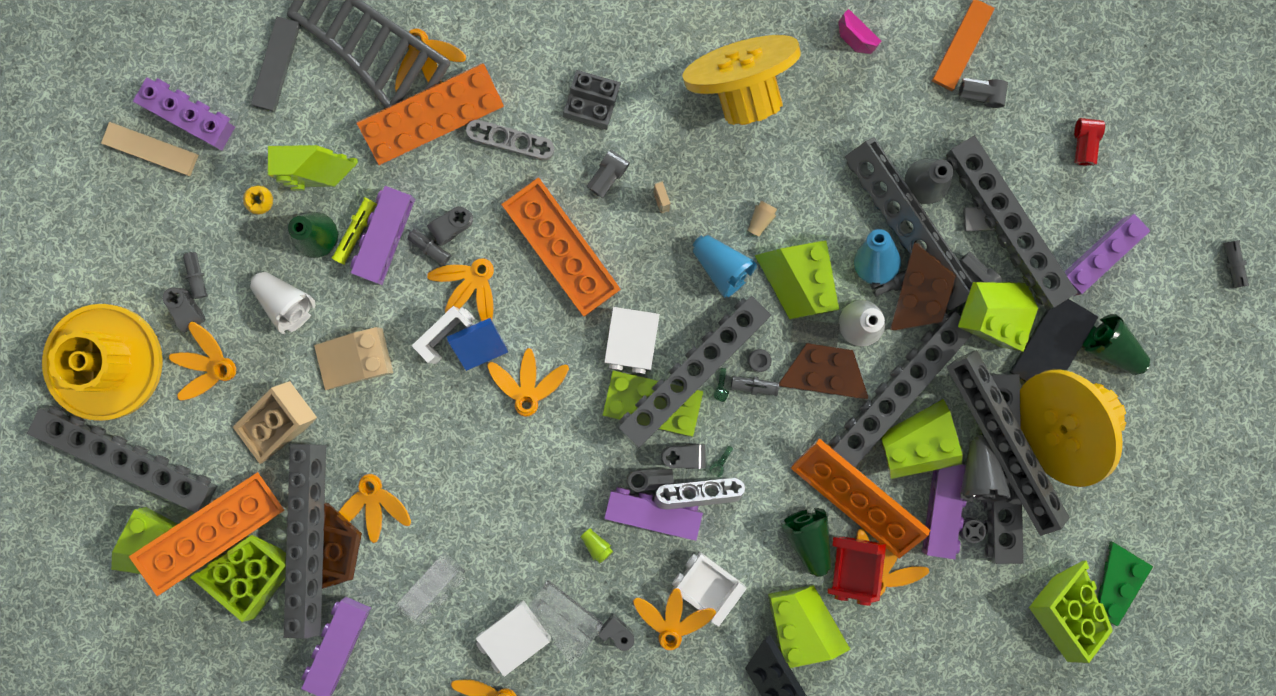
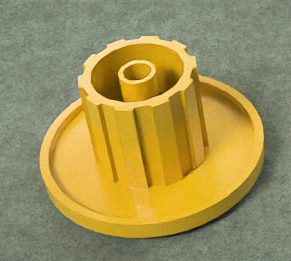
[682,35,801,125]
[42,304,163,420]
[1020,369,1126,487]

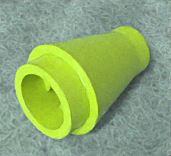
[580,528,614,564]

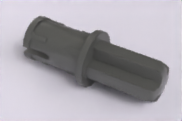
[408,229,451,266]
[183,252,208,299]

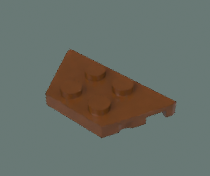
[890,242,956,330]
[779,343,868,399]
[322,502,362,589]

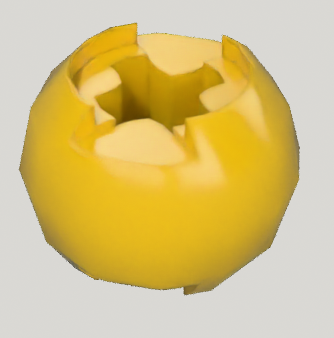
[243,185,273,215]

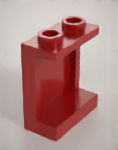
[827,536,886,606]

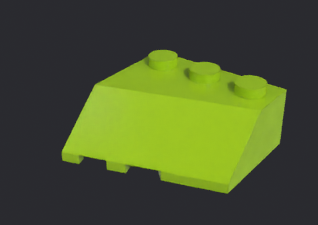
[268,145,358,191]
[754,240,839,319]
[958,282,1038,352]
[881,399,963,479]
[111,507,188,581]
[190,535,286,622]
[1029,560,1113,663]
[768,585,851,668]

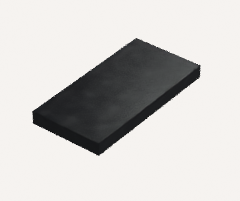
[1010,299,1099,382]

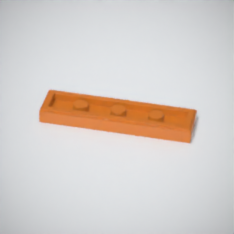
[932,0,995,91]

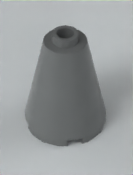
[905,158,953,204]
[960,436,1010,503]

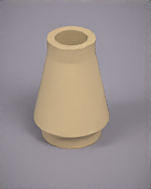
[747,201,777,237]

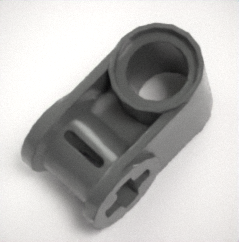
[427,206,473,246]
[162,287,206,333]
[661,444,706,469]

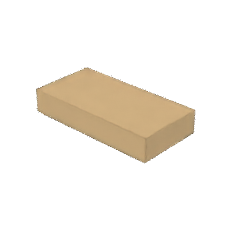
[653,181,671,213]

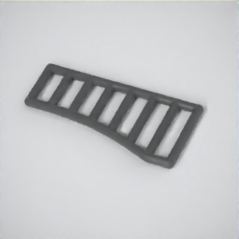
[287,0,450,109]

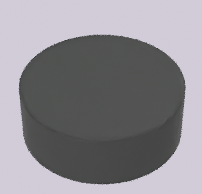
[748,349,772,372]

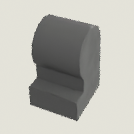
[598,614,635,651]

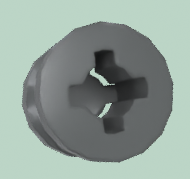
[959,518,986,543]

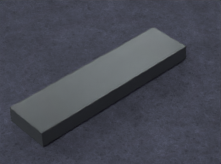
[251,16,301,112]

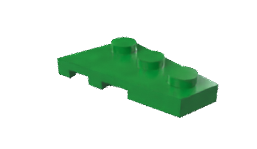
[1097,541,1153,627]

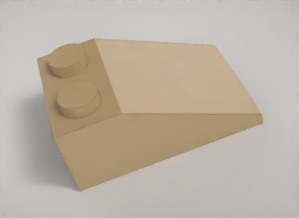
[314,327,393,390]
[233,381,317,464]

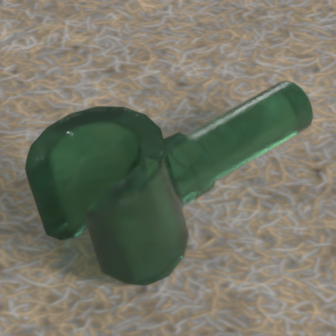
[714,368,729,402]
[710,446,733,477]

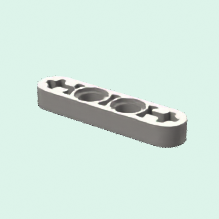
[466,120,555,160]
[655,478,745,509]

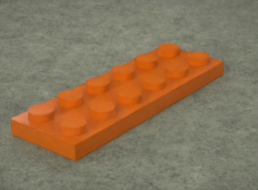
[357,63,504,165]
[501,177,621,317]
[791,438,931,559]
[129,472,285,597]

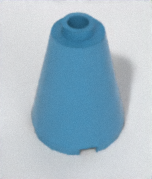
[854,229,901,284]
[693,235,757,298]

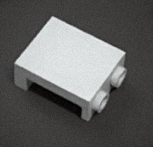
[412,306,475,364]
[604,307,660,374]
[672,552,747,627]
[476,600,551,677]

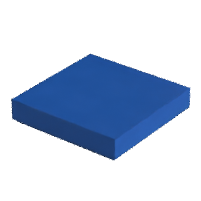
[447,318,508,371]

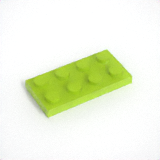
[602,370,704,437]

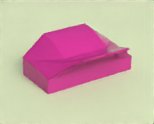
[838,9,882,54]

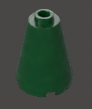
[288,212,338,258]
[1083,314,1150,375]
[781,508,831,577]

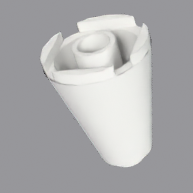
[250,272,315,334]
[838,300,885,347]

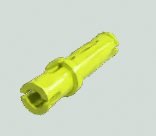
[331,197,377,265]

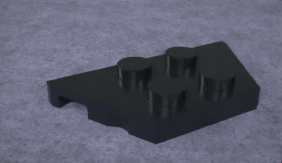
[745,635,807,696]

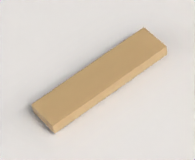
[101,122,199,176]

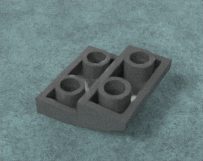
[563,70,621,130]

